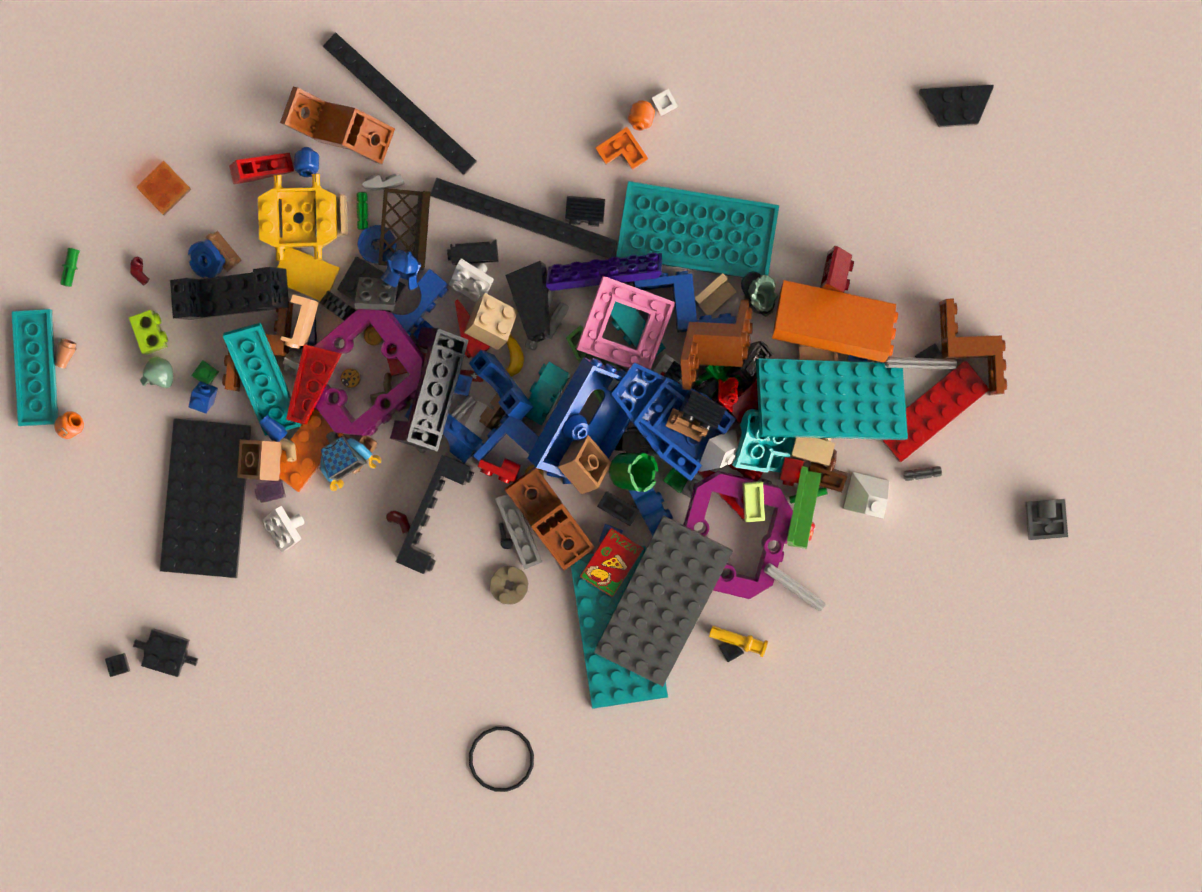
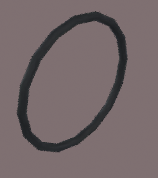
[469,727,534,792]

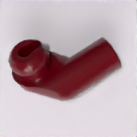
[130,256,150,286]
[386,510,410,534]

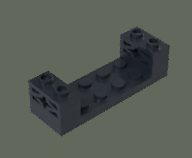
[170,267,289,320]
[390,327,469,451]
[395,455,475,574]

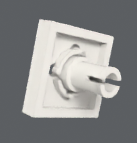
[449,259,494,302]
[263,506,304,552]

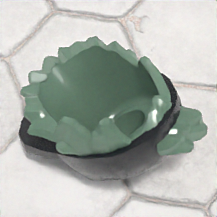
[741,271,778,317]

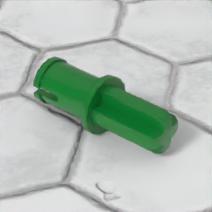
[60,248,80,287]

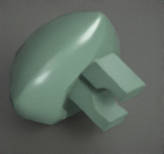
[140,357,173,388]

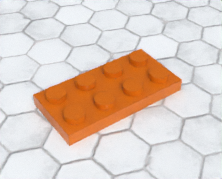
[279,408,344,492]

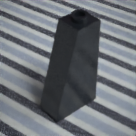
[505,261,550,342]

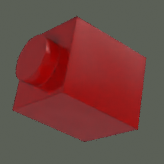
[778,457,804,487]

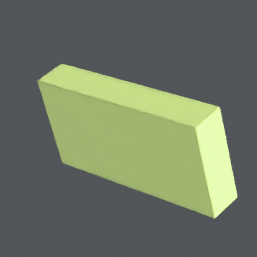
[743,481,765,522]

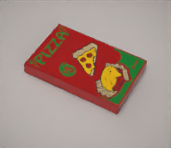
[580,528,644,597]

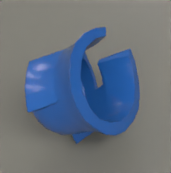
[381,250,421,290]

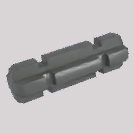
[904,466,942,481]

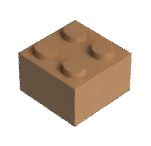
[558,435,611,495]
[237,439,282,481]

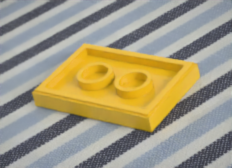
[277,248,340,301]

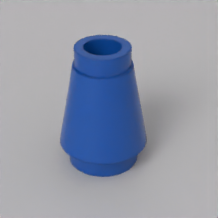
[259,415,288,442]

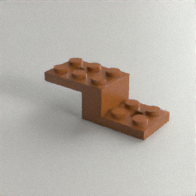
[505,467,595,570]

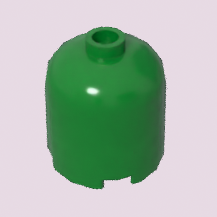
[609,453,658,492]

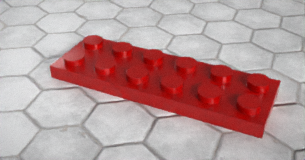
[881,360,990,462]

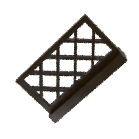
[378,188,431,270]

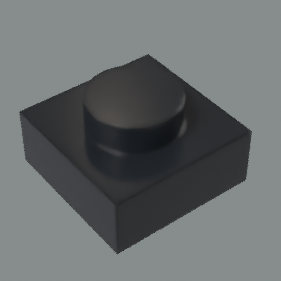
[105,653,130,677]

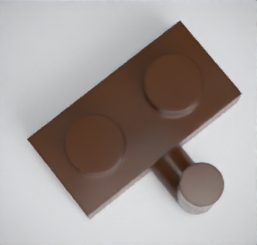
[808,449,848,493]

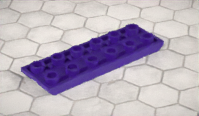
[546,252,662,291]

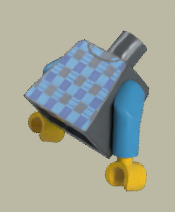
[320,431,382,491]

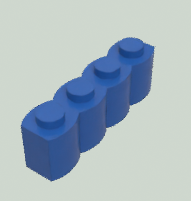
[629,487,673,536]

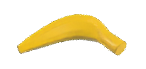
[506,334,524,376]

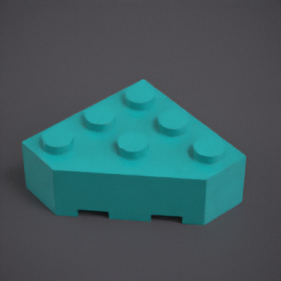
[525,362,570,426]

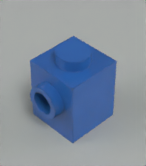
[188,382,218,414]

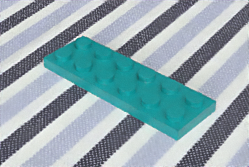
[12,309,58,426]
[223,322,301,436]

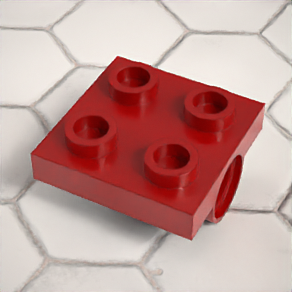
[477,458,521,484]

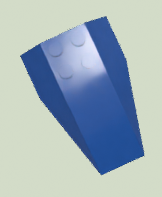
[611,363,736,481]

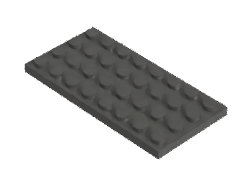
[594,515,733,687]

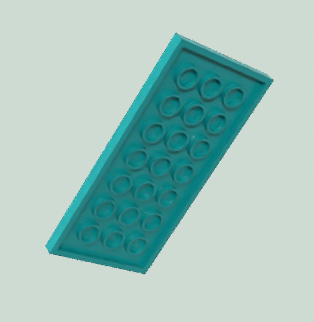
[616,181,779,278]
[756,358,908,440]
[571,545,668,709]

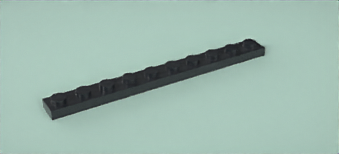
[323,32,477,175]
[430,178,617,259]

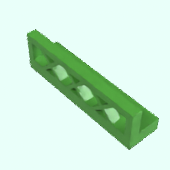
[787,466,821,549]

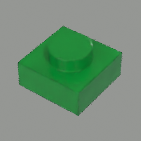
[191,360,219,385]

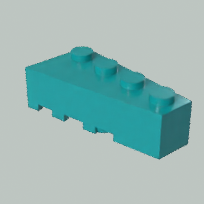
[610,301,666,356]

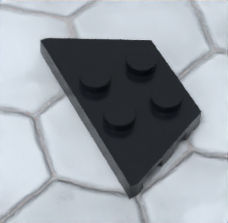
[919,85,994,127]

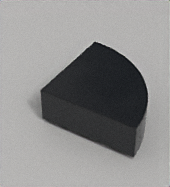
[718,643,744,662]

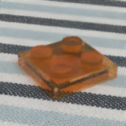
[136,161,191,215]

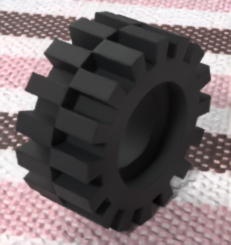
[319,291,356,321]

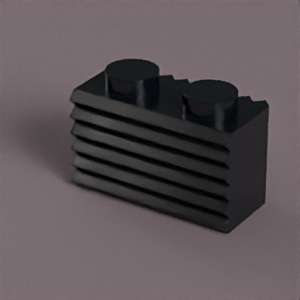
[565,196,605,227]
[678,390,727,431]
[597,491,639,526]

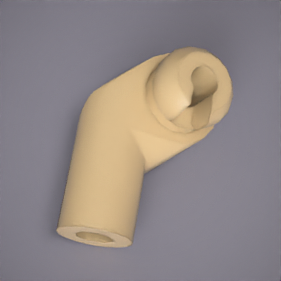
[279,437,297,462]

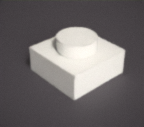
[652,89,677,116]

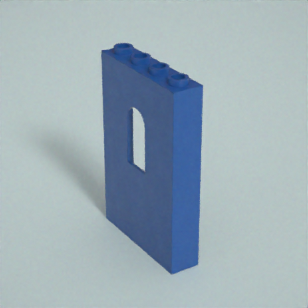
[527,357,631,478]

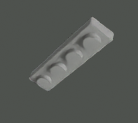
[495,494,542,570]

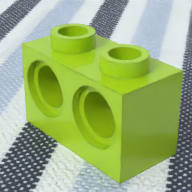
[129,310,168,355]

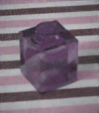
[255,479,286,503]

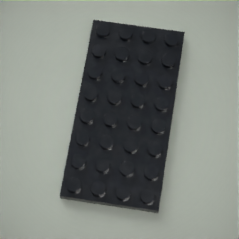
[160,419,251,578]

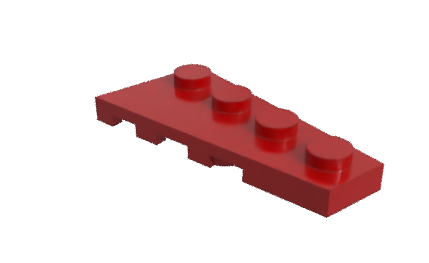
[286,344,342,424]

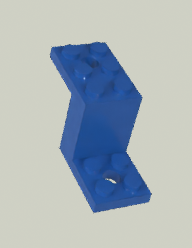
[634,271,736,333]
[473,414,539,461]

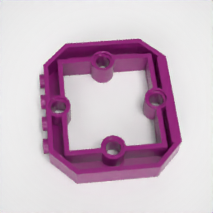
[314,309,425,436]
[683,471,793,599]

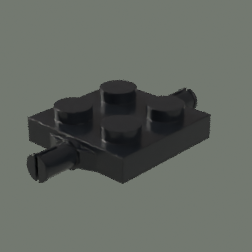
[133,628,198,677]

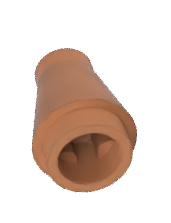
[55,339,77,368]

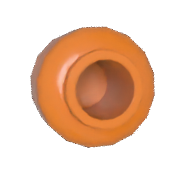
[628,100,655,131]
[54,411,84,439]

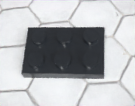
[337,257,406,312]

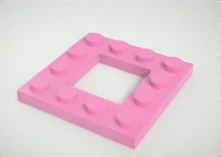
[576,276,676,370]

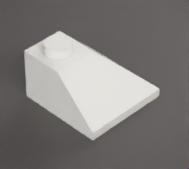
[699,429,738,472]
[843,472,890,519]

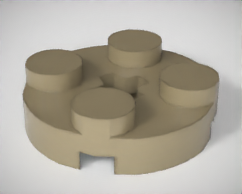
[490,566,529,605]

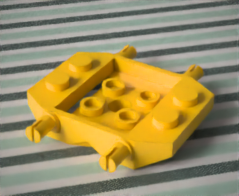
[258,174,337,261]

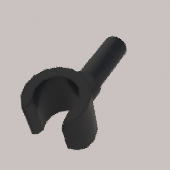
[498,522,512,549]

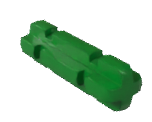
[357,192,368,230]

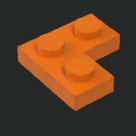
[595,127,648,170]

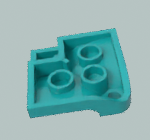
[732,409,796,473]

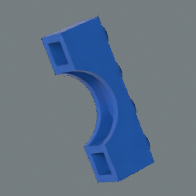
[392,269,449,337]
[469,350,534,420]
[404,403,483,464]

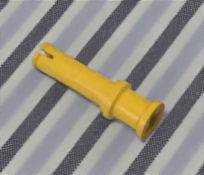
[709,625,768,657]

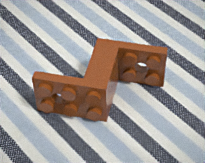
[280,86,395,164]
[222,298,294,392]
[939,298,1007,396]
[680,300,753,390]

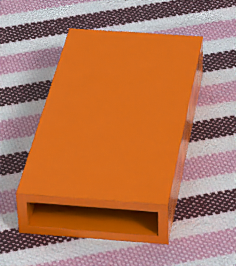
[772,280,898,363]

